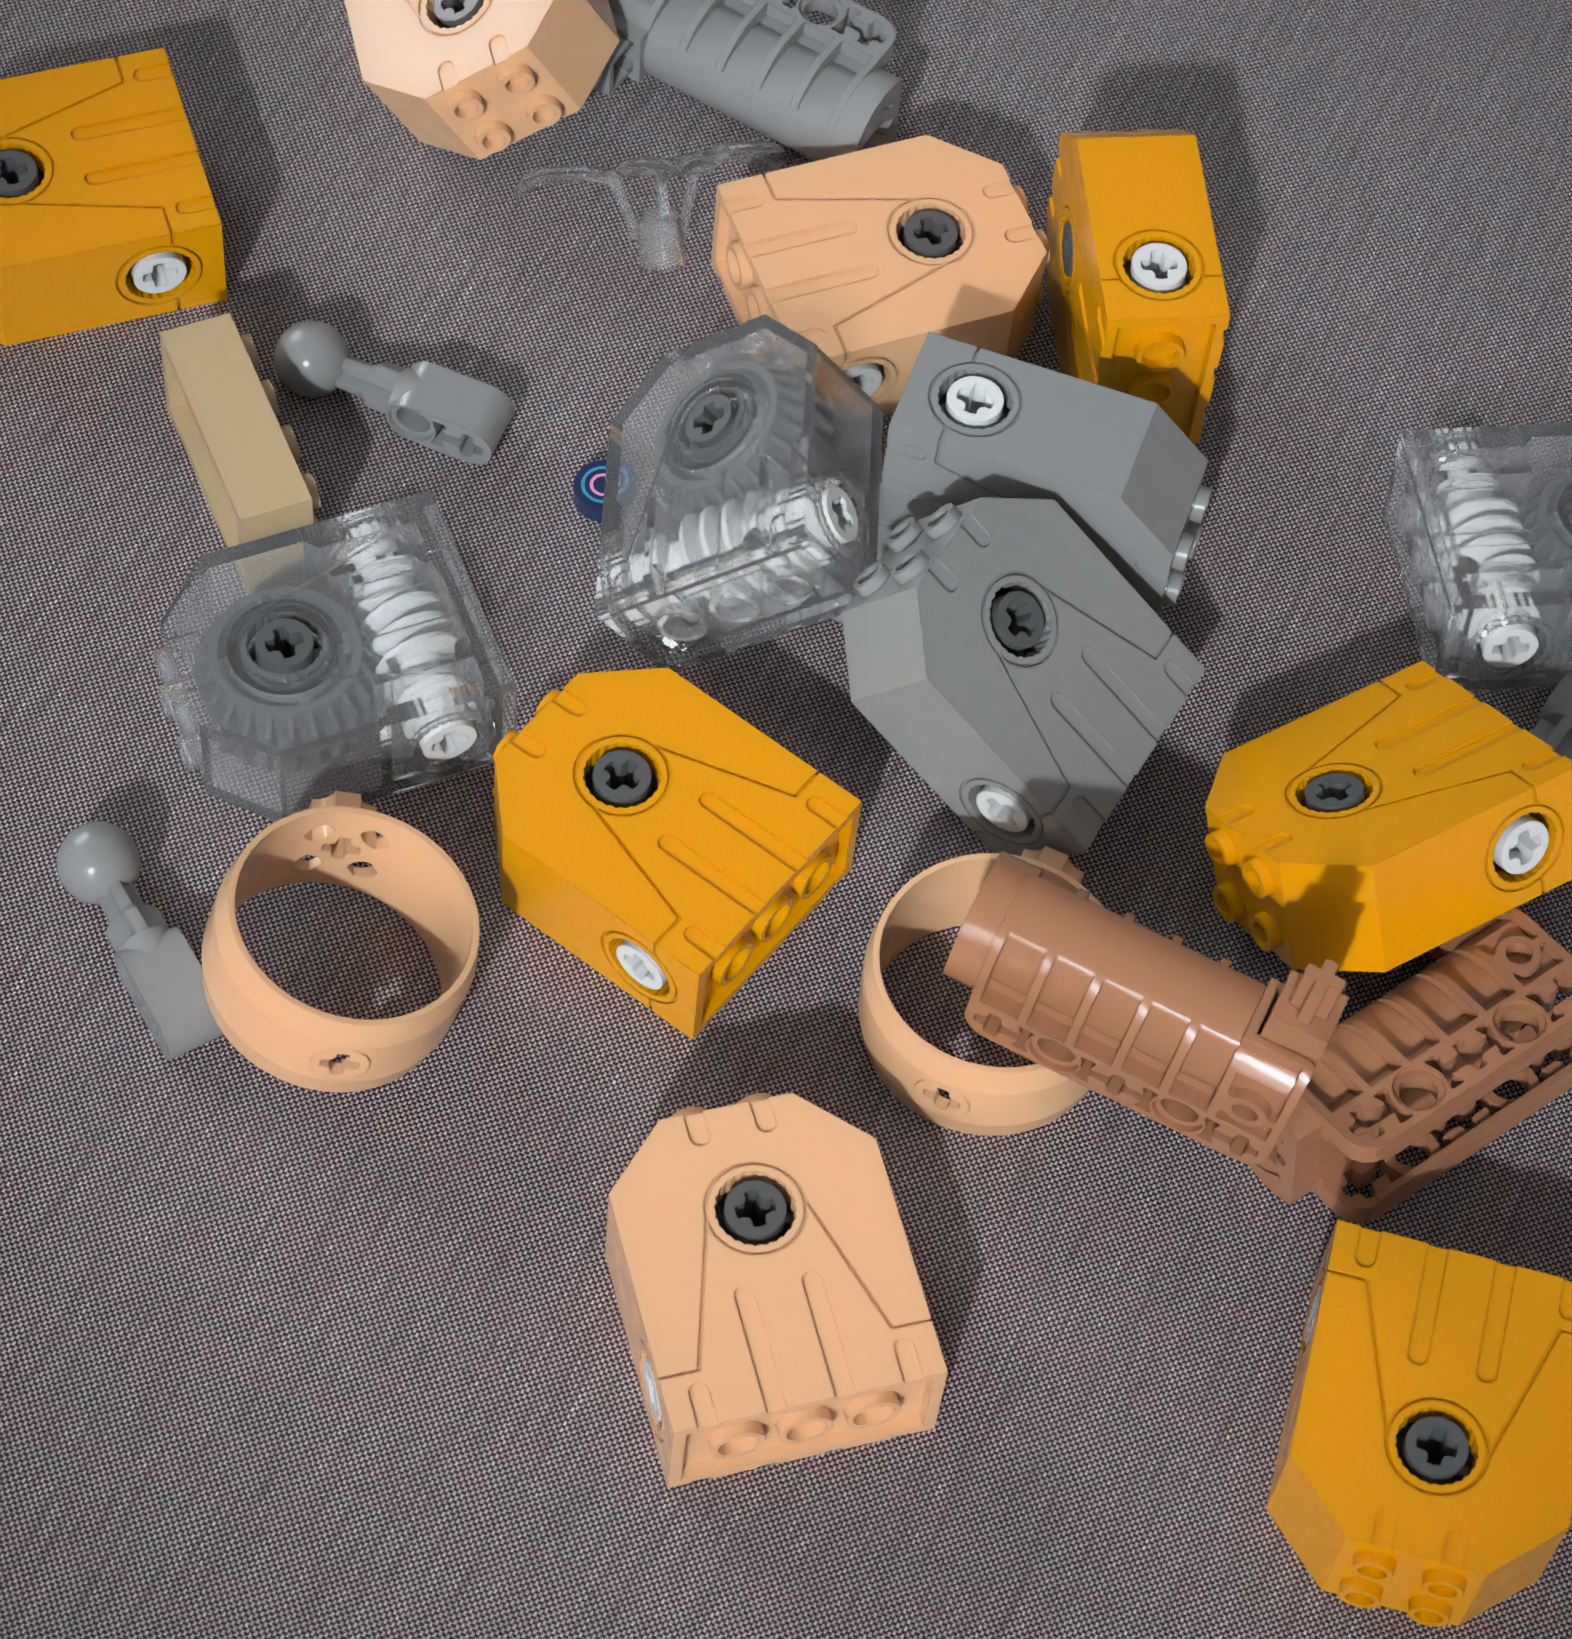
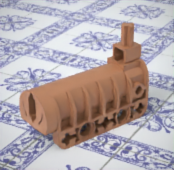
[943,851,1350,1164]
[1249,908,1572,1223]

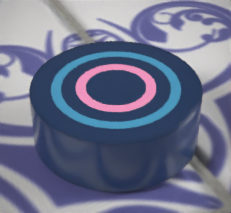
[573,460,634,522]

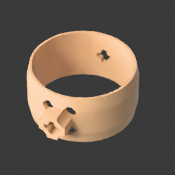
[202,791,480,1093]
[858,846,1102,1136]

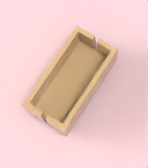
[159,312,323,593]

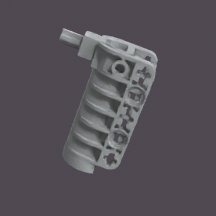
[592,0,903,161]

